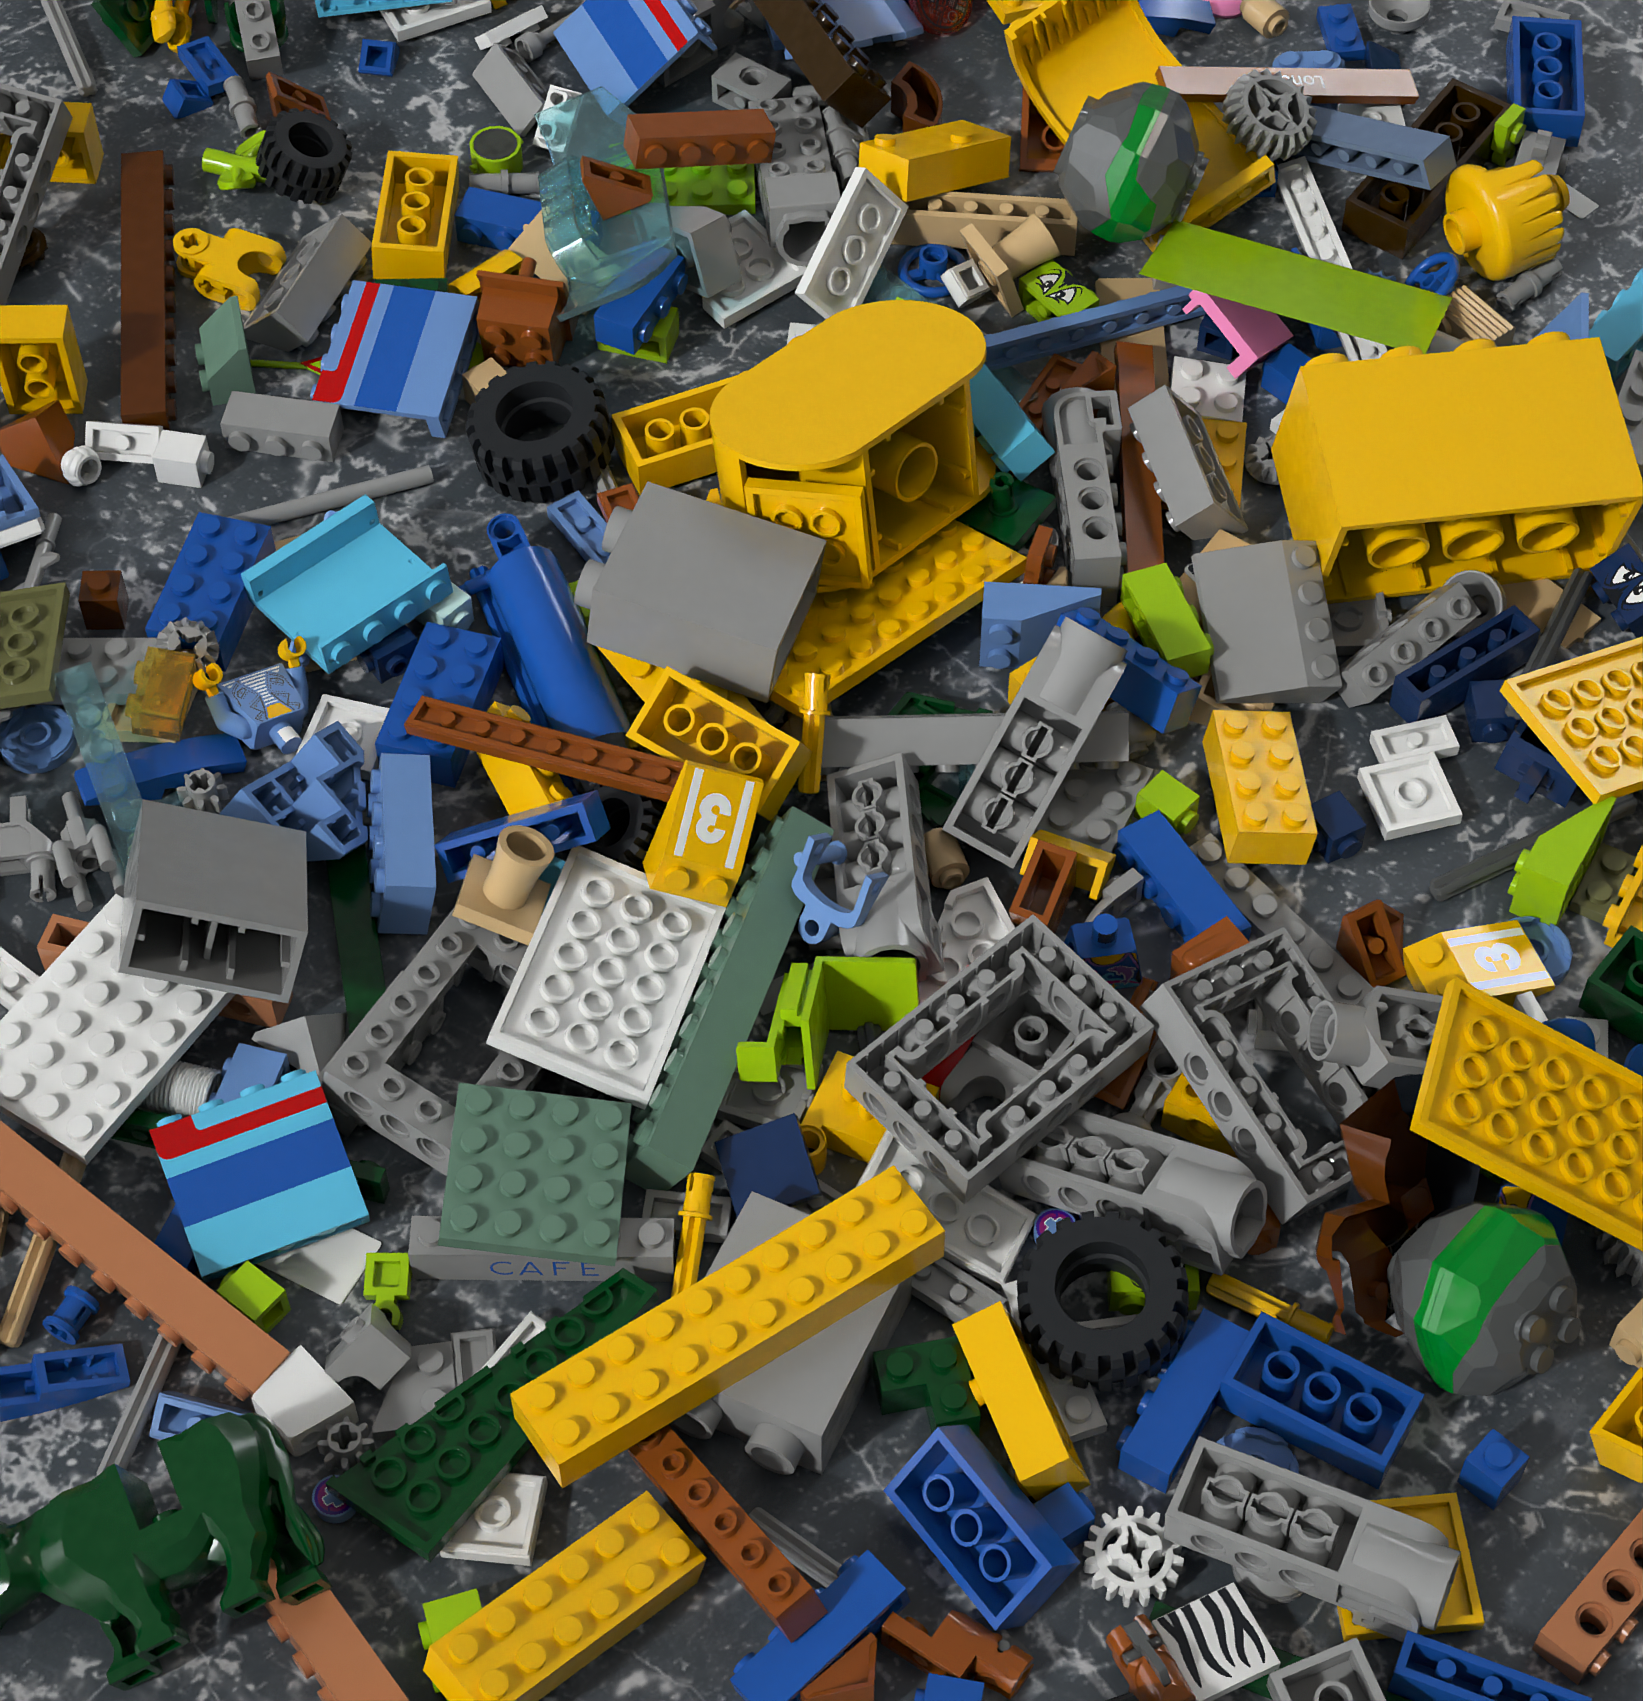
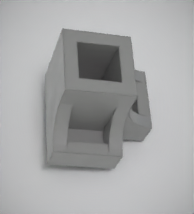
[324,1303,411,1390]

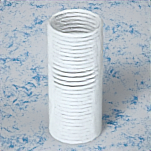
[138,1061,222,1118]

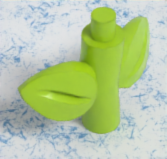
[202,130,266,190]

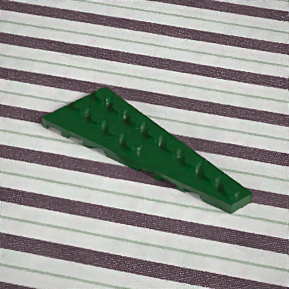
[325,1268,659,1563]

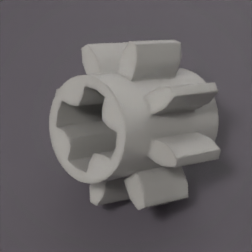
[177,768,229,813]
[317,1416,376,1473]

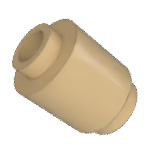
[1240,0,1289,39]
[924,828,970,889]

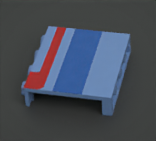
[553,0,717,130]
[310,280,480,438]

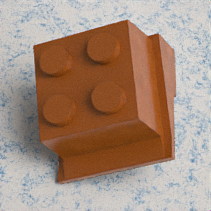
[476,257,580,367]

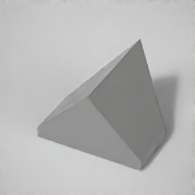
[252,1012,347,1076]

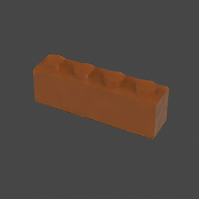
[623,109,776,169]

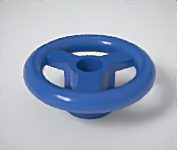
[897,244,966,298]
[1404,252,1460,296]

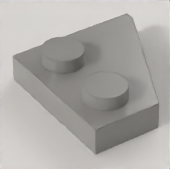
[372,1341,456,1441]

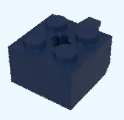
[1494,719,1579,808]

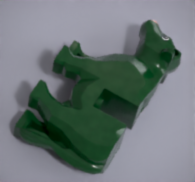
[0,1412,332,1691]

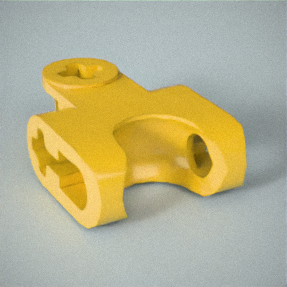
[173,228,287,311]

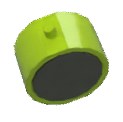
[469,126,524,174]

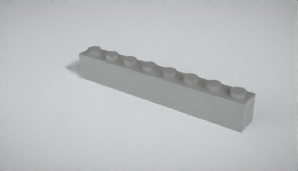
[821,710,1129,775]

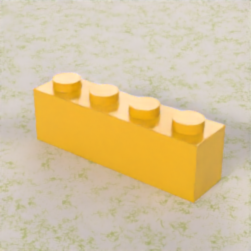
[476,701,573,815]

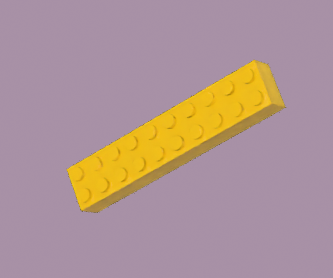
[510,1165,945,1489]

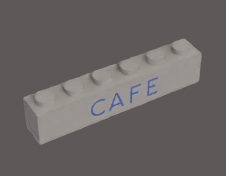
[408,1216,676,1282]

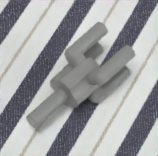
[52,791,126,912]

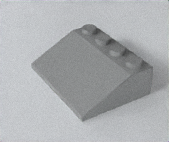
[1191,540,1343,703]

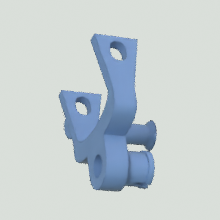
[791,833,889,944]

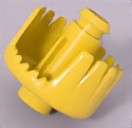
[1443,160,1570,281]

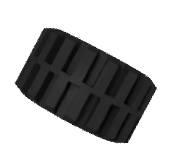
[256,108,352,204]
[581,784,668,873]

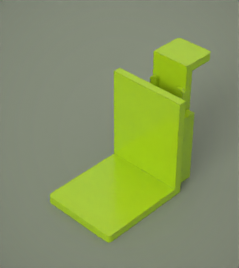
[736,956,920,1090]

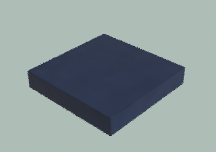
[714,1113,823,1217]

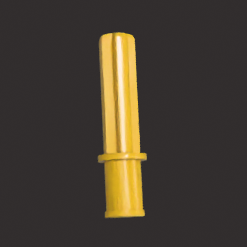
[798,672,831,794]
[671,1173,716,1297]
[1206,1273,1334,1344]

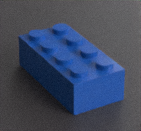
[1506,16,1585,147]
[145,512,276,672]
[375,622,505,788]
[1216,1311,1425,1490]
[883,1424,1081,1631]

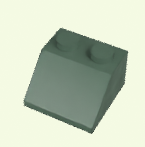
[195,296,256,406]

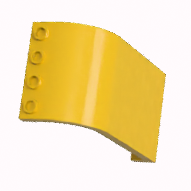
[1004,0,1276,252]

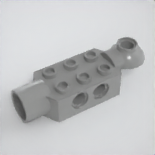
[1307,986,1443,1088]

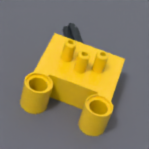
[800,1022,939,1176]

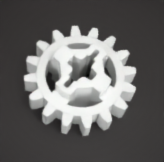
[1082,1506,1184,1608]

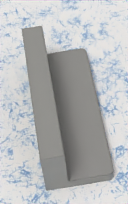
[473,43,548,137]

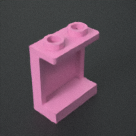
[1182,290,1294,379]

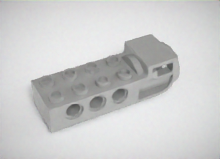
[748,95,841,266]
[1041,387,1127,606]
[942,617,1128,869]
[826,752,944,983]
[999,1109,1267,1276]
[1164,1437,1461,1642]

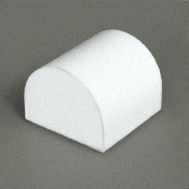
[940,258,991,308]

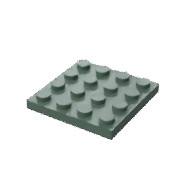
[438,1082,632,1266]

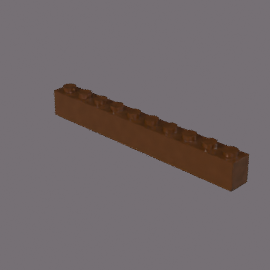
[121,150,178,431]

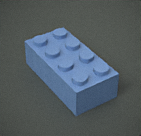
[366,753,436,934]

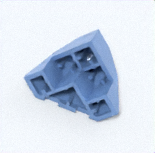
[784,0,924,60]
[219,721,368,861]

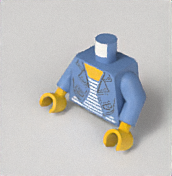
[192,636,309,754]

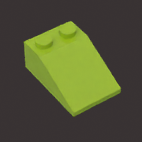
[1507,796,1617,926]

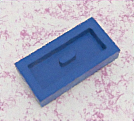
[1316,4,1366,62]
[177,36,239,97]

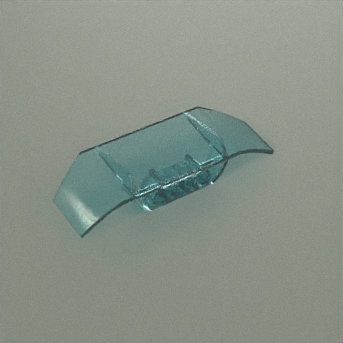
[534,86,677,322]

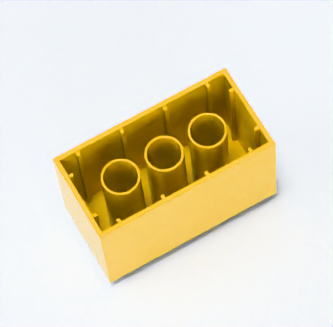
[1271,331,1643,604]

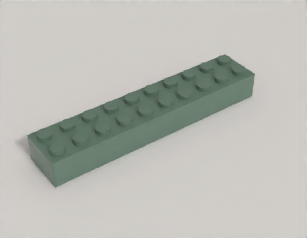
[624,806,834,1191]

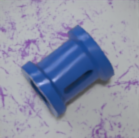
[42,1285,100,1345]

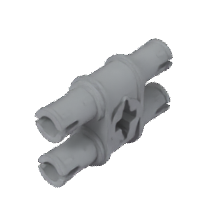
[821,106,870,190]

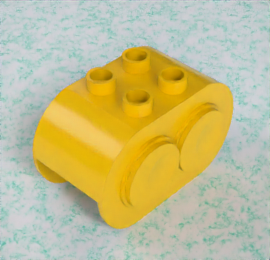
[709,300,996,593]

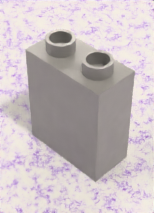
[574,481,827,703]
[118,799,308,1003]
[670,1191,912,1475]

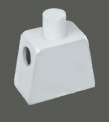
[252,1345,359,1457]

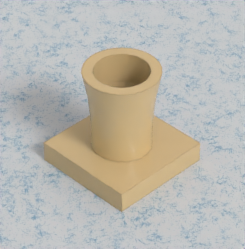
[960,213,1060,317]
[452,825,555,946]

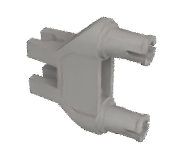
[0,795,58,902]

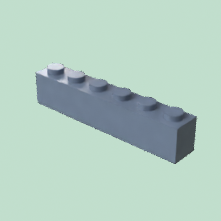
[1291,105,1457,190]

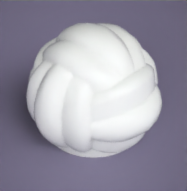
[61,445,102,487]

